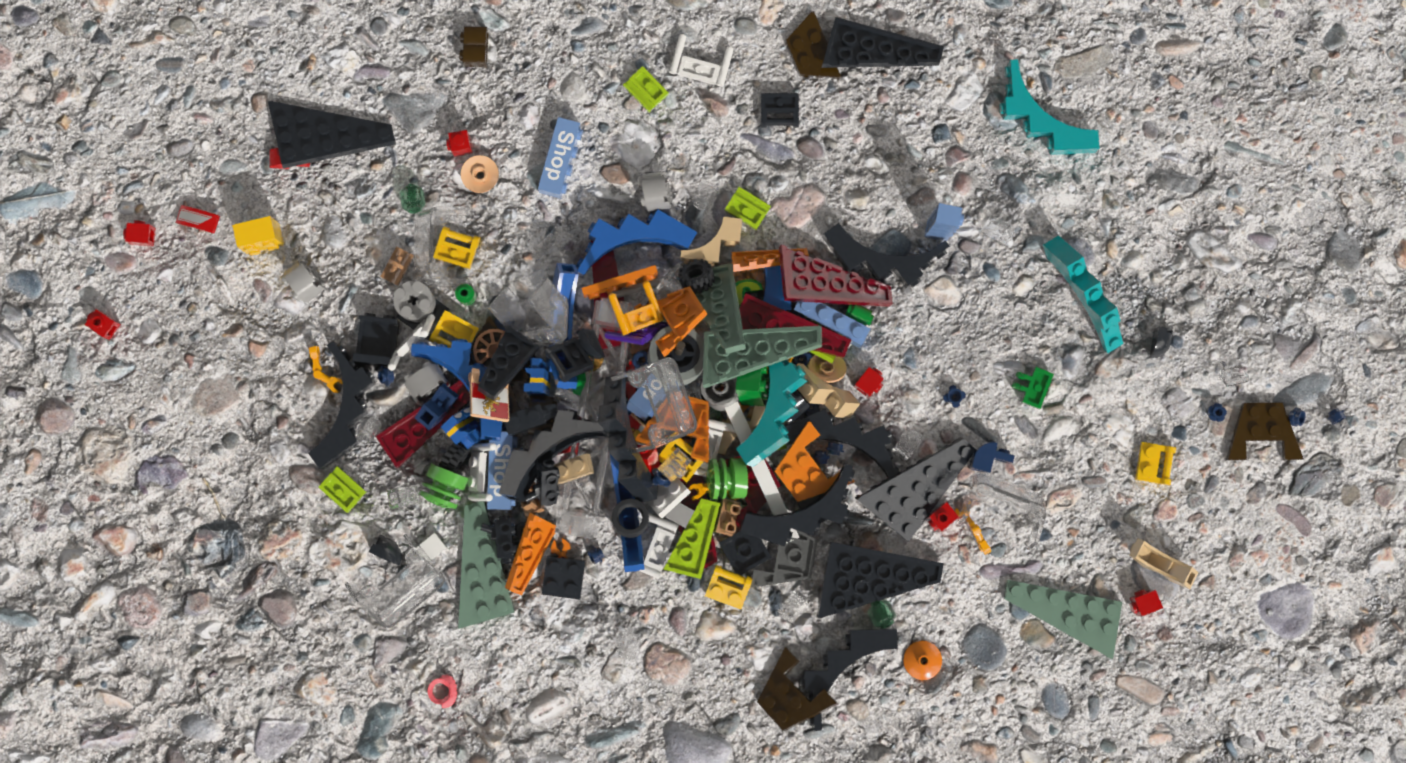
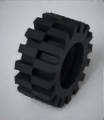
[678,259,715,294]
[438,442,471,473]

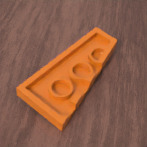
[731,248,809,272]
[581,265,658,299]
[505,513,558,596]

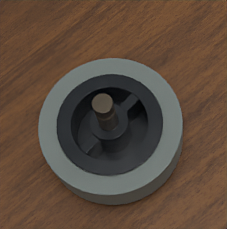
[647,326,704,386]

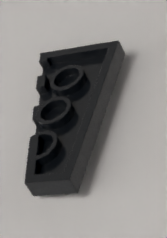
[478,325,539,401]

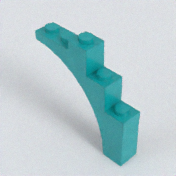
[999,59,1100,155]
[1043,235,1124,353]
[736,359,808,467]

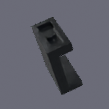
[352,313,400,366]

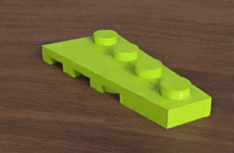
[663,498,720,579]

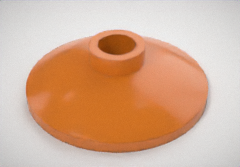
[903,641,942,680]

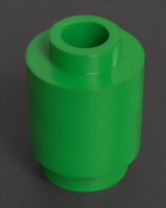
[455,284,476,305]
[845,305,874,326]

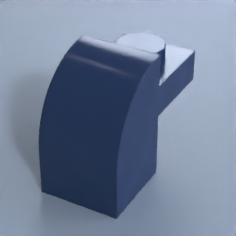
[415,383,459,430]
[969,442,1015,474]

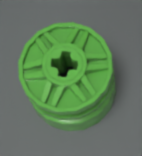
[706,458,748,499]
[419,464,469,509]

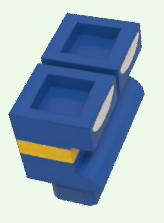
[524,358,551,396]
[441,406,481,449]

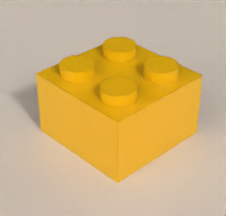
[232,216,284,256]

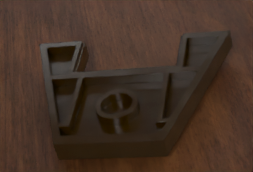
[1225,403,1304,461]
[757,647,839,731]

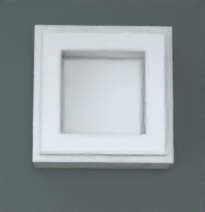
[420,533,447,560]

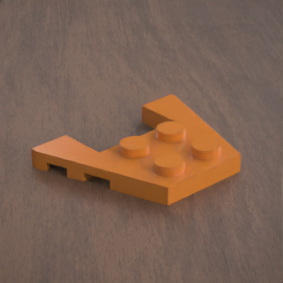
[634,286,707,357]
[635,391,709,463]
[774,421,855,502]

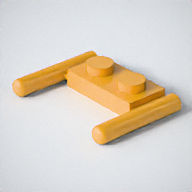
[608,281,664,335]

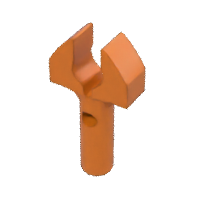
[550,538,571,558]

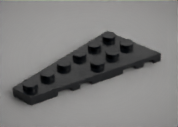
[822,17,944,68]

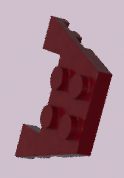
[717,456,781,530]

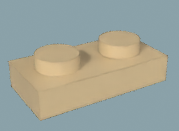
[555,454,594,484]

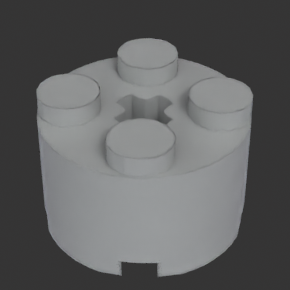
[638,171,672,212]
[280,258,326,303]
[393,281,436,322]
[404,361,450,405]
[701,377,740,411]

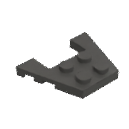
[751,512,818,587]

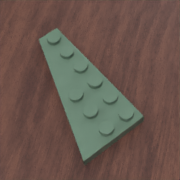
[676,263,746,354]
[703,326,822,388]
[458,501,515,629]
[1004,580,1122,659]

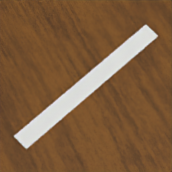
[725,401,800,543]

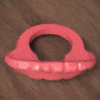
[428,675,457,708]

